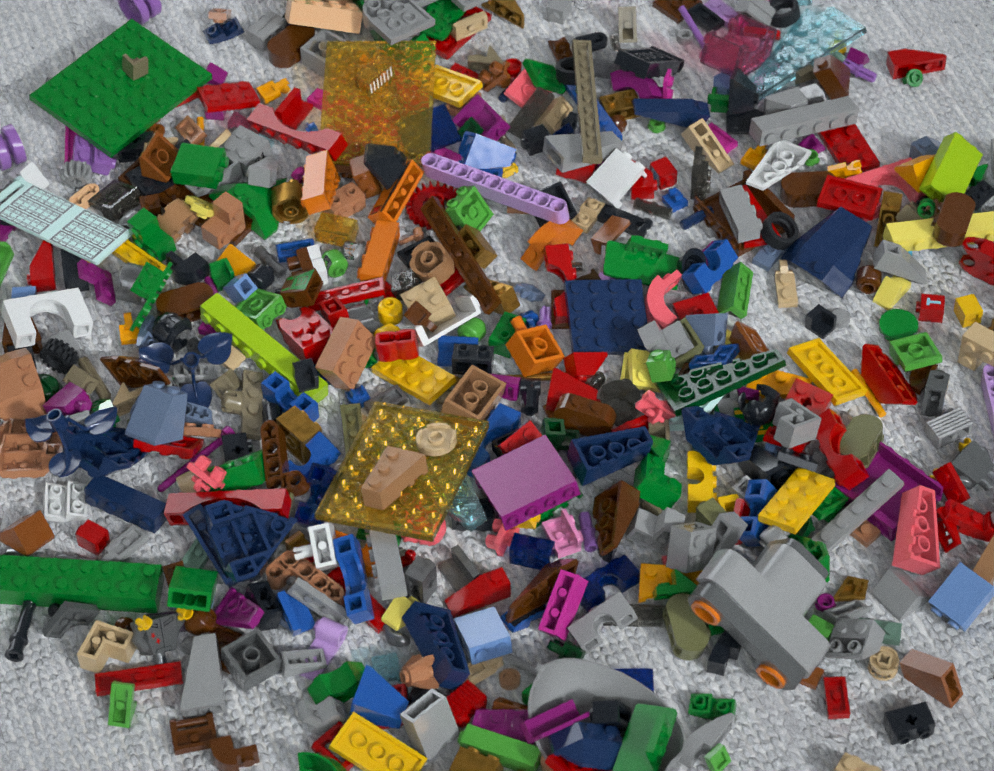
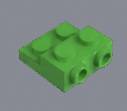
[445,186,494,231]
[235,289,287,330]
[889,332,942,372]

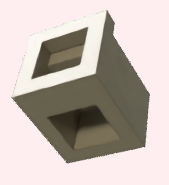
[62,364,100,394]

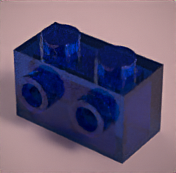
[509,533,555,570]

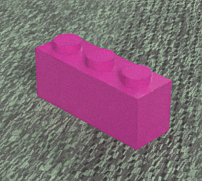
[538,569,588,641]

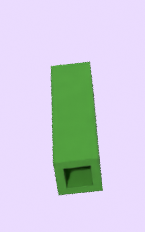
[457,724,542,771]

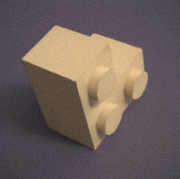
[957,322,994,371]
[77,620,137,673]

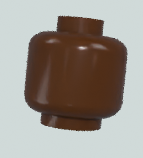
[856,265,882,294]
[184,609,217,636]

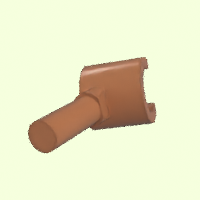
[398,227,424,246]

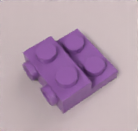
[72,135,116,176]

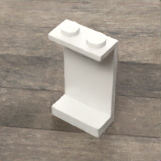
[401,295,481,347]

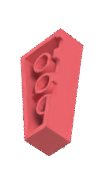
[892,485,940,575]

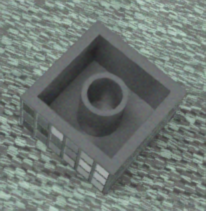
[221,628,282,692]

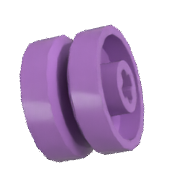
[118,0,162,25]
[0,124,27,171]

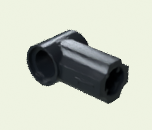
[520,378,541,416]

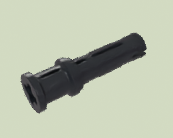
[5,601,36,662]

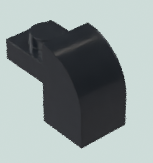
[165,250,210,285]

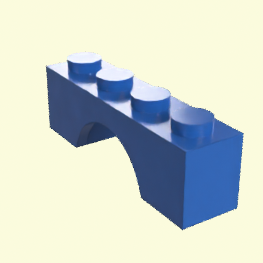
[458,403,521,478]
[333,533,375,625]

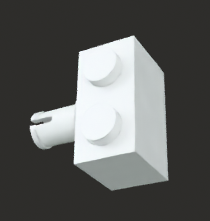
[293,523,340,571]

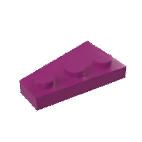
[214,586,264,629]

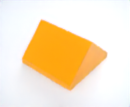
[894,154,936,193]

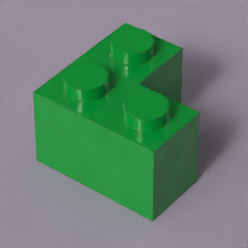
[127,207,177,263]
[633,453,682,510]

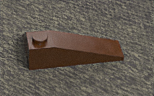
[592,480,640,556]
[505,558,579,624]

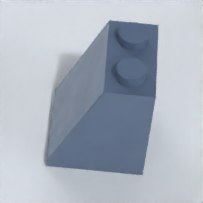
[125,381,188,446]

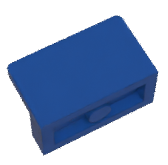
[437,335,479,367]
[276,590,315,637]

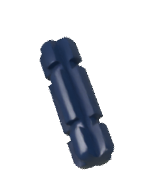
[680,206,714,230]

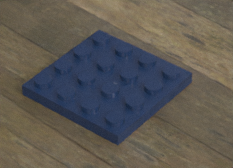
[564,279,648,355]

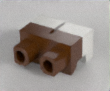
[287,244,328,284]

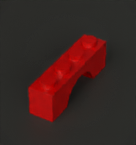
[543,243,577,324]
[816,408,869,490]

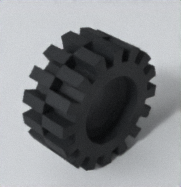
[40,338,79,374]

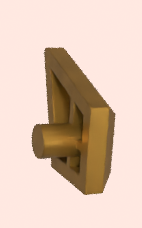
[833,576,869,602]

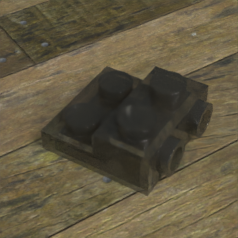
[690,146,712,200]
[88,179,141,221]

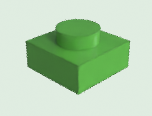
[704,743,731,771]

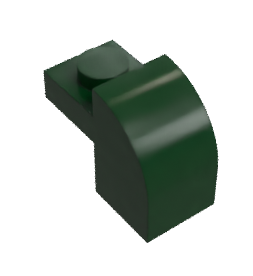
[541,418,580,453]

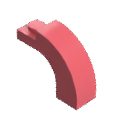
[644,270,682,329]

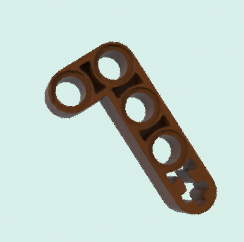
[260,420,310,497]

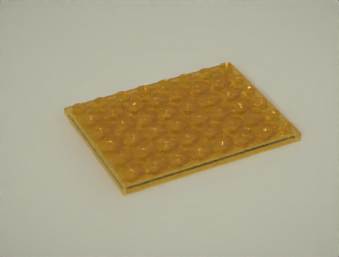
[320,41,436,167]
[315,401,489,542]

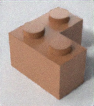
[201,191,246,250]

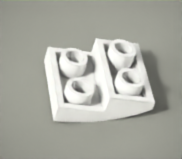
[43,481,88,522]

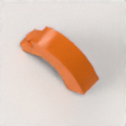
[520,219,584,271]

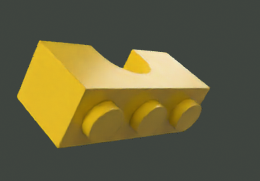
[687,451,717,513]

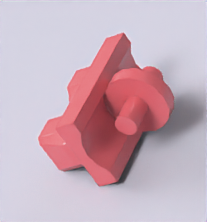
[635,390,676,424]
[186,455,227,492]
[485,518,523,557]

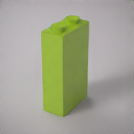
[919,132,983,202]

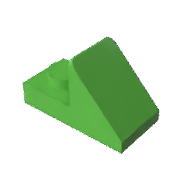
[108,681,137,728]

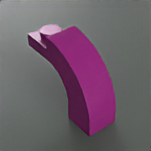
[610,70,662,98]

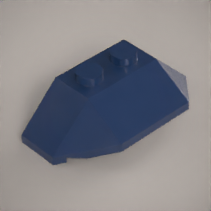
[548,722,624,771]

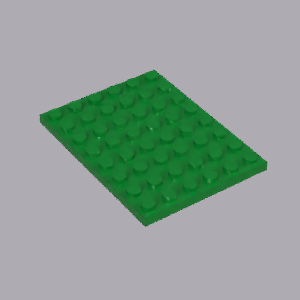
[29,18,212,158]

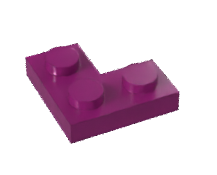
[77,259,116,306]

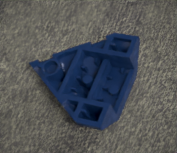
[682,406,760,466]
[204,500,298,583]

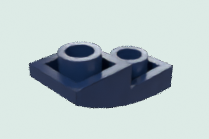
[203,17,244,44]

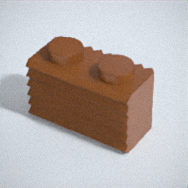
[349,155,382,199]

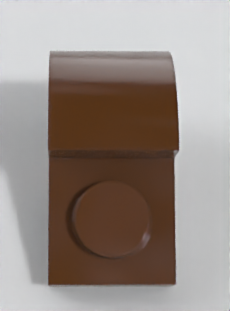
[209,735,260,771]

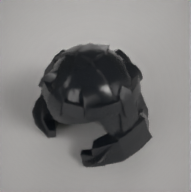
[152,312,193,352]
[737,384,780,426]

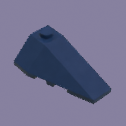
[632,98,710,128]

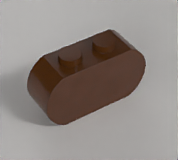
[267,24,315,68]
[780,171,836,208]
[931,192,976,247]
[156,282,214,322]
[553,393,616,437]

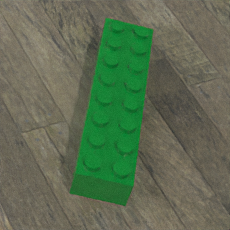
[0,555,165,614]

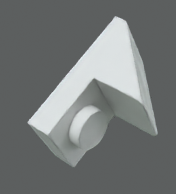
[8,162,49,189]

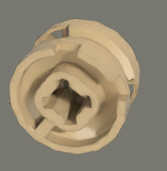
[868,646,900,681]

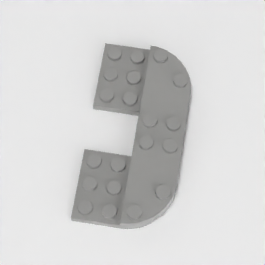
[362,0,489,45]

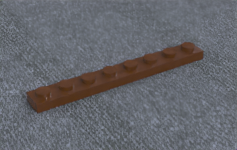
[420,195,502,315]

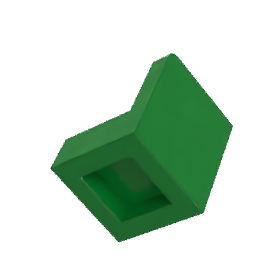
[209,257,235,292]

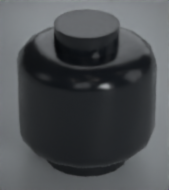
[247,264,275,290]

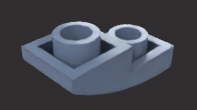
[136,315,158,349]

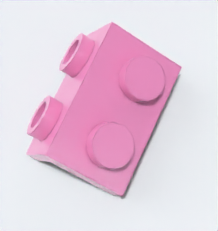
[542,508,584,559]

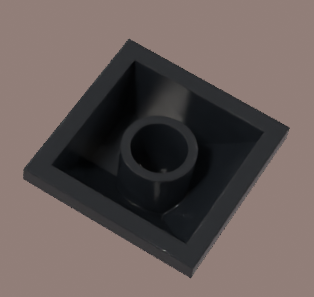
[728,67,759,115]
[363,143,407,190]

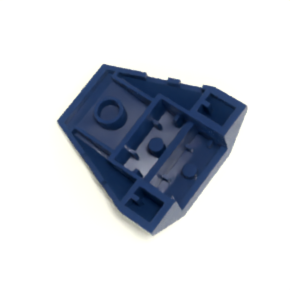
[780,207,872,298]
[62,424,152,478]

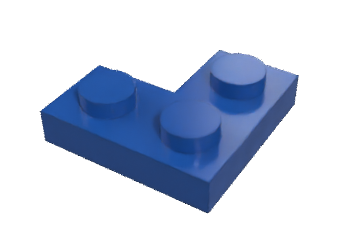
[689,344,740,370]

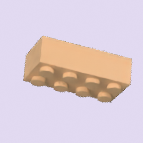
[285,0,363,34]

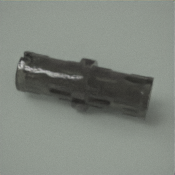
[633,197,673,220]

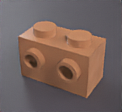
[323,182,366,224]

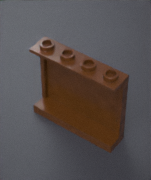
[693,169,795,257]

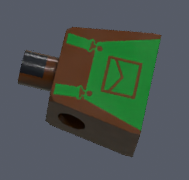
[275,268,323,308]

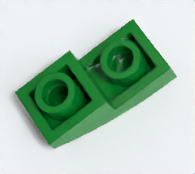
[688,693,737,720]

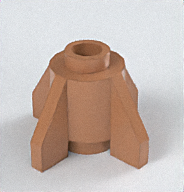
[399,654,439,690]

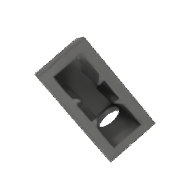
[920,370,950,417]

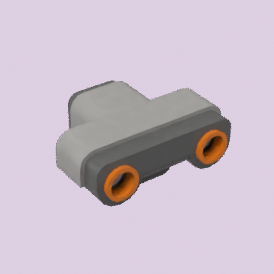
[688,538,830,690]

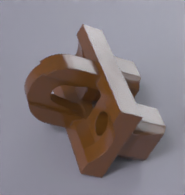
[548,37,573,63]

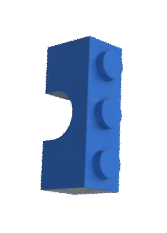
[681,239,738,294]
[261,371,319,422]
[288,431,342,485]
[740,479,778,547]

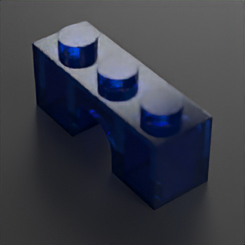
[294,462,340,529]
[580,554,640,613]

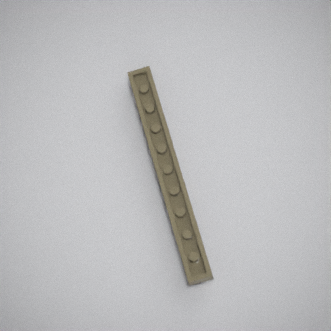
[572,40,603,164]

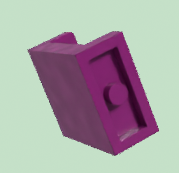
[452,94,510,141]

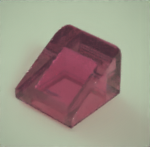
[227,111,250,130]

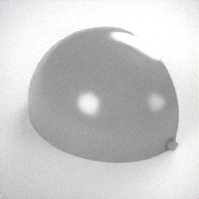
[528,658,687,771]

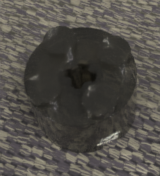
[600,378,640,426]

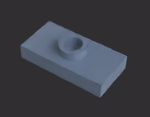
[752,245,787,272]

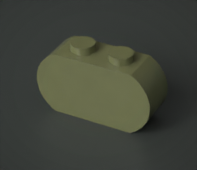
[840,414,884,468]
[662,593,711,661]

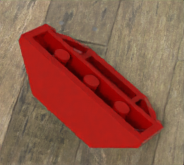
[861,344,918,405]

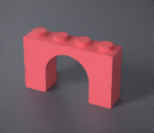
[845,157,925,222]

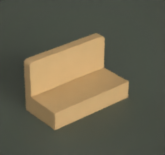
[450,11,488,41]
[532,96,573,134]

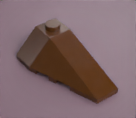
[100,356,171,388]

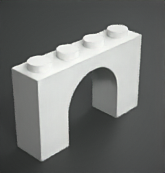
[1,288,93,349]

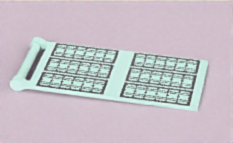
[0,176,131,265]

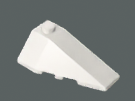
[746,141,812,191]

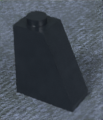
[738,444,798,490]

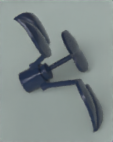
[139,332,232,408]
[25,406,118,478]

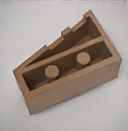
[361,446,428,510]

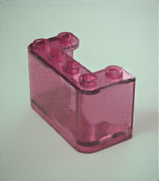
[699,14,777,77]

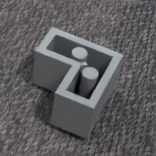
[637,320,694,358]
[772,398,822,448]
[625,507,686,554]

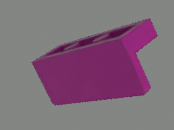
[520,699,590,744]

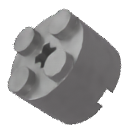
[117,262,146,305]

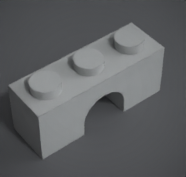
[567,591,638,655]

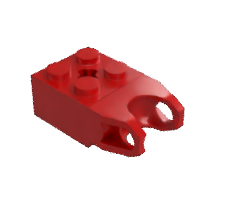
[959,237,994,285]
[276,306,334,364]
[773,378,833,454]

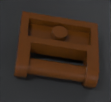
[169,712,217,755]

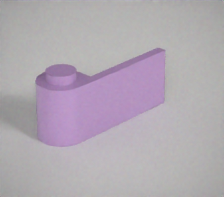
[299,617,348,681]

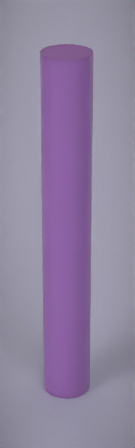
[678,6,709,50]

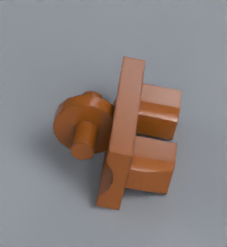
[478,60,511,92]

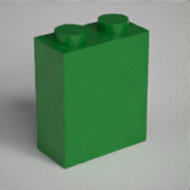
[170,143,229,189]
[167,566,218,612]

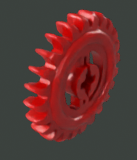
[406,181,458,230]

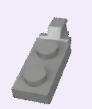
[99,524,150,562]

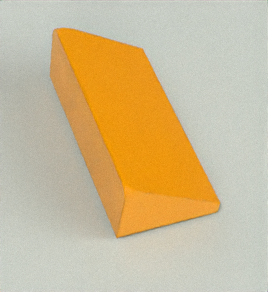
[217,244,256,276]

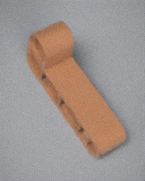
[266,550,345,608]

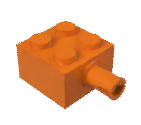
[506,316,565,377]

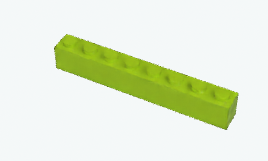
[200,293,328,403]

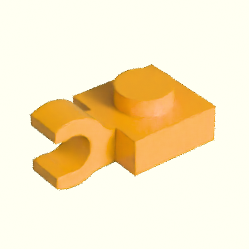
[256,78,291,104]
[740,145,767,170]
[827,160,862,179]
[119,312,139,345]

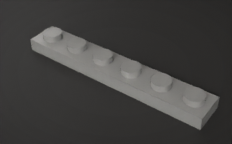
[811,469,904,553]

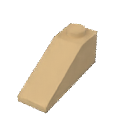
[681,118,734,174]

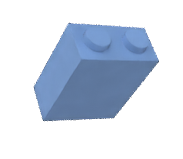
[928,562,994,632]
[454,607,513,665]

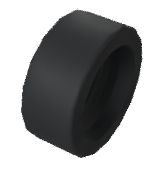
[769,0,801,28]
[556,57,575,85]
[760,212,799,250]

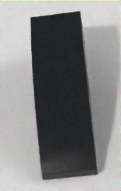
[707,631,741,676]

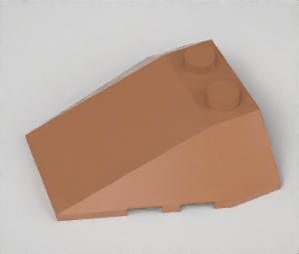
[0,348,47,421]
[0,419,64,479]

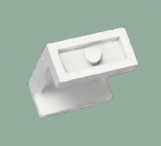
[586,148,648,209]

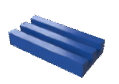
[276,238,315,263]

